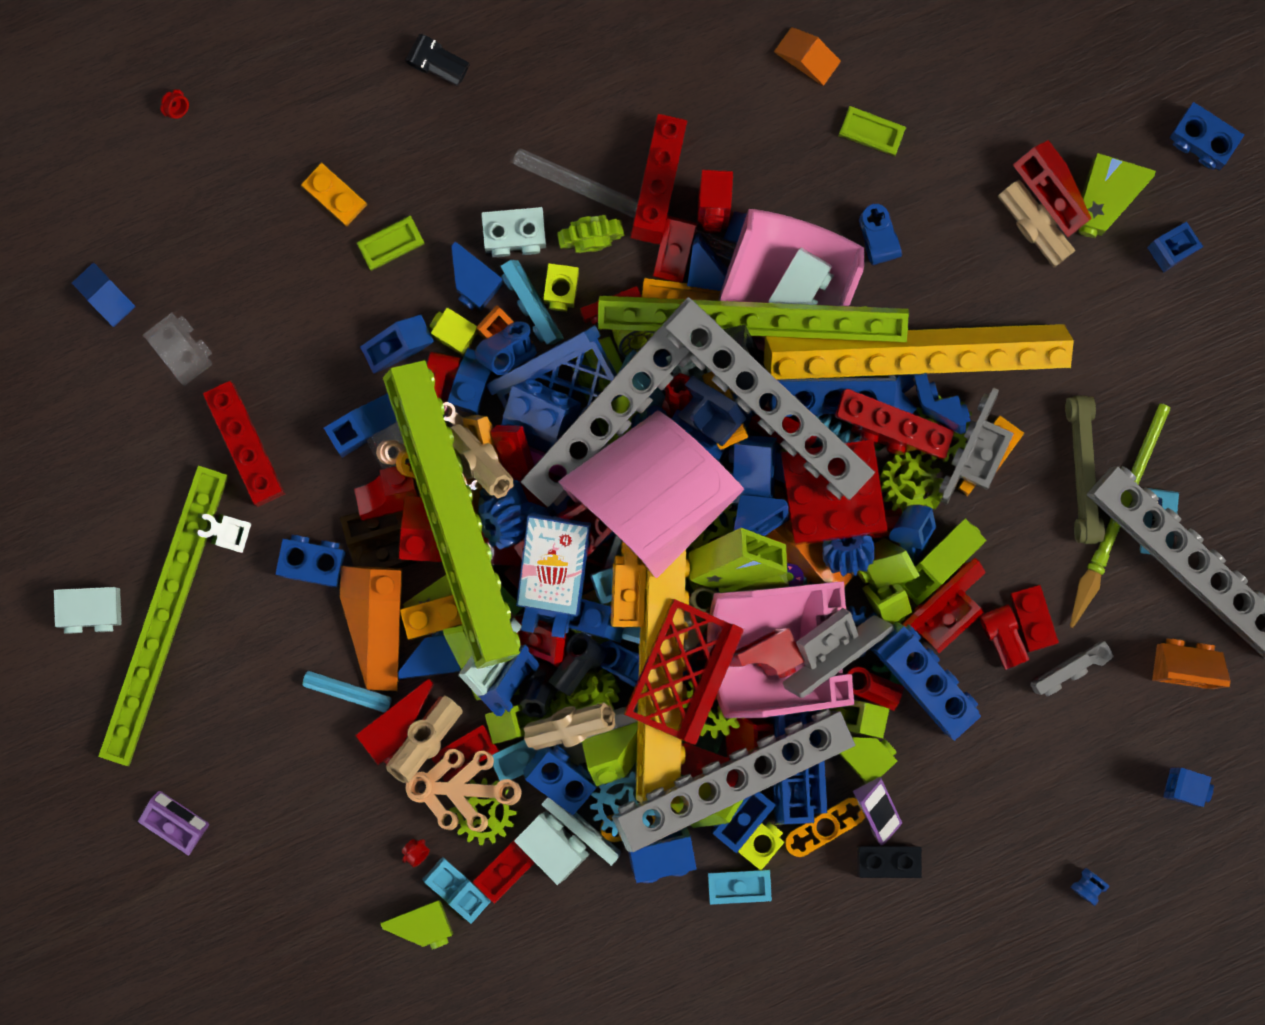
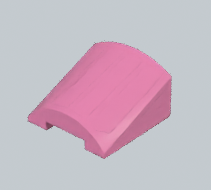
[718,209,864,351]
[558,411,744,578]
[707,581,854,718]

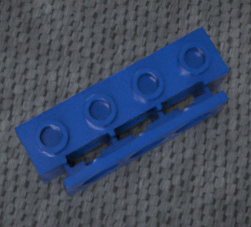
[768,375,897,417]
[871,622,981,741]
[769,709,827,825]

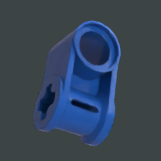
[859,204,902,266]
[475,322,537,375]
[600,641,639,687]

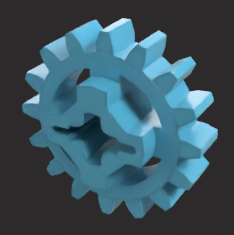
[590,772,655,836]

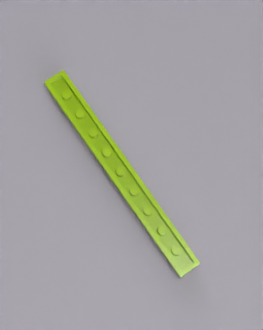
[598,296,909,342]
[98,465,228,766]

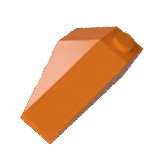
[340,566,403,691]

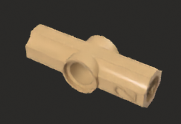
[998,180,1076,267]
[451,424,513,498]
[386,695,463,783]
[524,703,616,750]

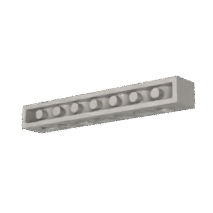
[521,297,716,507]
[665,300,875,500]
[1086,466,1265,659]
[611,708,856,852]

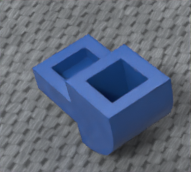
[889,505,936,565]

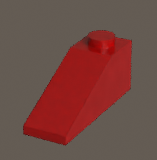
[1013,140,1092,237]
[355,679,434,765]

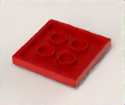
[781,439,887,545]

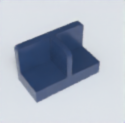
[678,376,746,446]

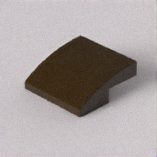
[340,511,417,568]

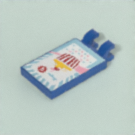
[516,513,591,638]

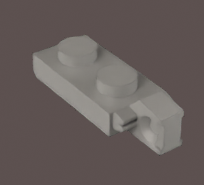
[1030,640,1114,696]

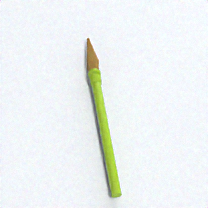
[1070,403,1171,628]

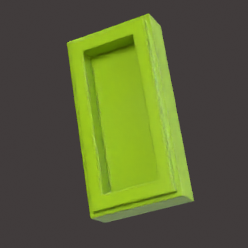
[838,106,906,157]
[357,216,425,271]

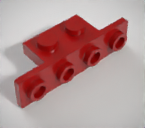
[835,389,954,459]
[902,558,985,654]

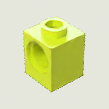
[543,263,579,311]
[429,308,478,356]
[738,822,784,870]

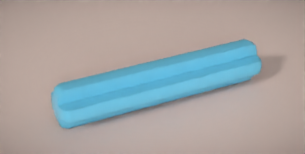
[302,671,392,713]

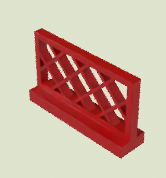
[623,599,744,745]

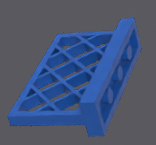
[486,325,622,418]

